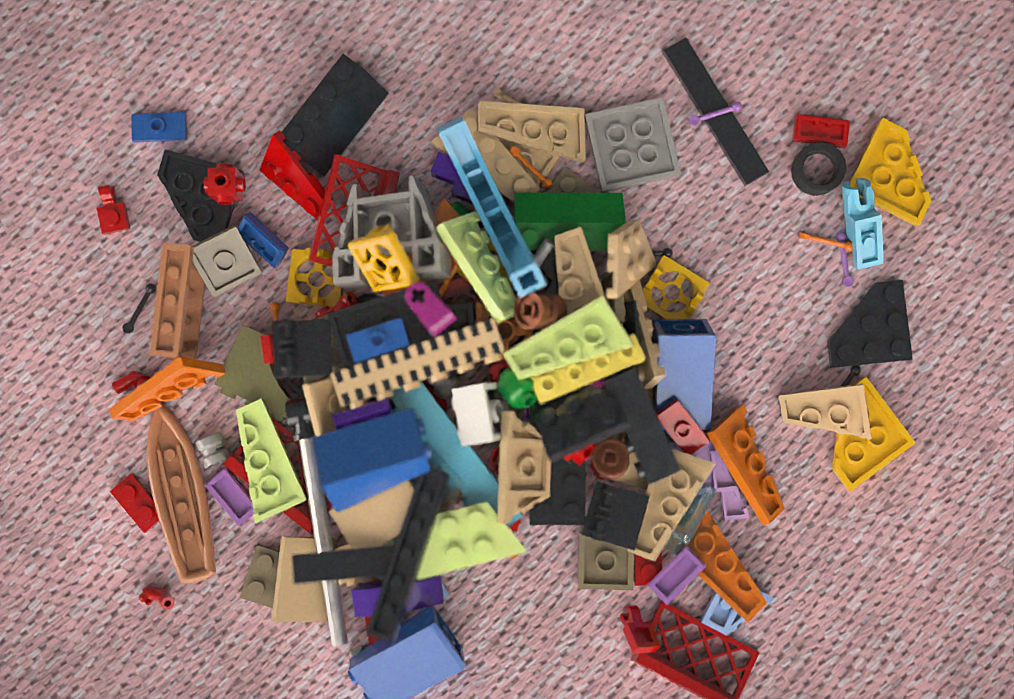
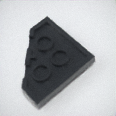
[157,149,244,242]
[827,280,913,368]
[531,387,631,463]

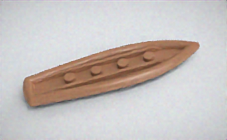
[147,403,216,583]

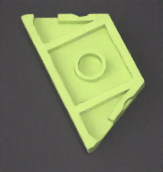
[417,502,526,579]

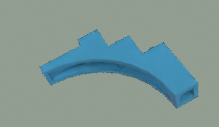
[436,116,546,297]

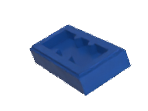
[131,112,187,143]
[238,212,289,268]
[346,318,410,363]

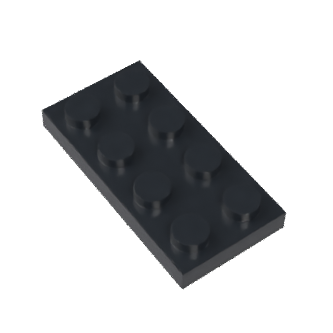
[327,280,452,368]

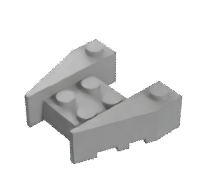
[333,176,451,290]

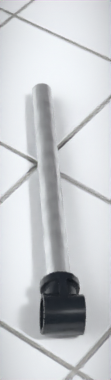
[285,397,348,646]

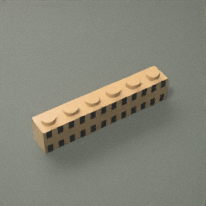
[331,318,506,409]

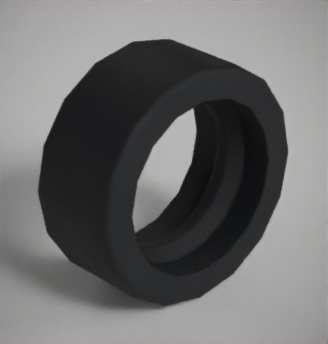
[791,142,847,196]

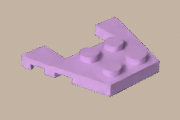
[669,439,749,520]

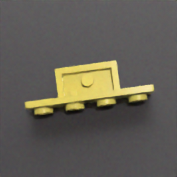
[530,335,645,403]

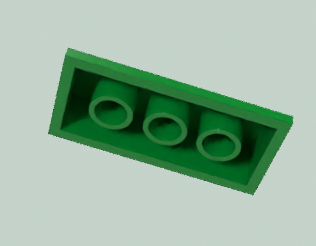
[514,192,626,250]

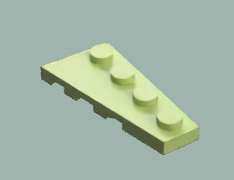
[436,211,516,323]
[503,296,633,380]
[236,398,308,524]

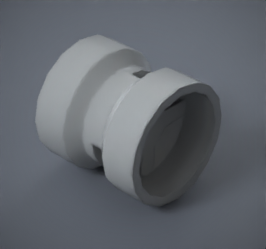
[426,371,461,398]
[196,433,230,468]

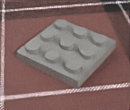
[585,97,681,193]

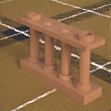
[149,243,205,360]

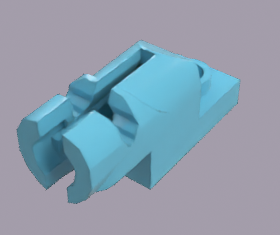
[842,178,884,270]

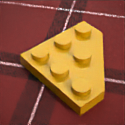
[849,118,932,226]
[831,377,916,491]

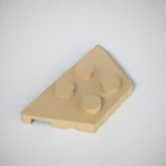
[607,220,656,298]
[497,411,551,523]

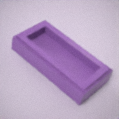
[205,467,254,526]
[647,545,707,605]

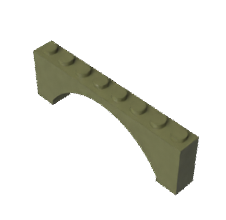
[214,325,293,422]

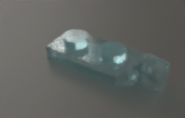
[664,483,717,555]

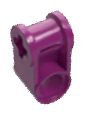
[405,283,457,337]

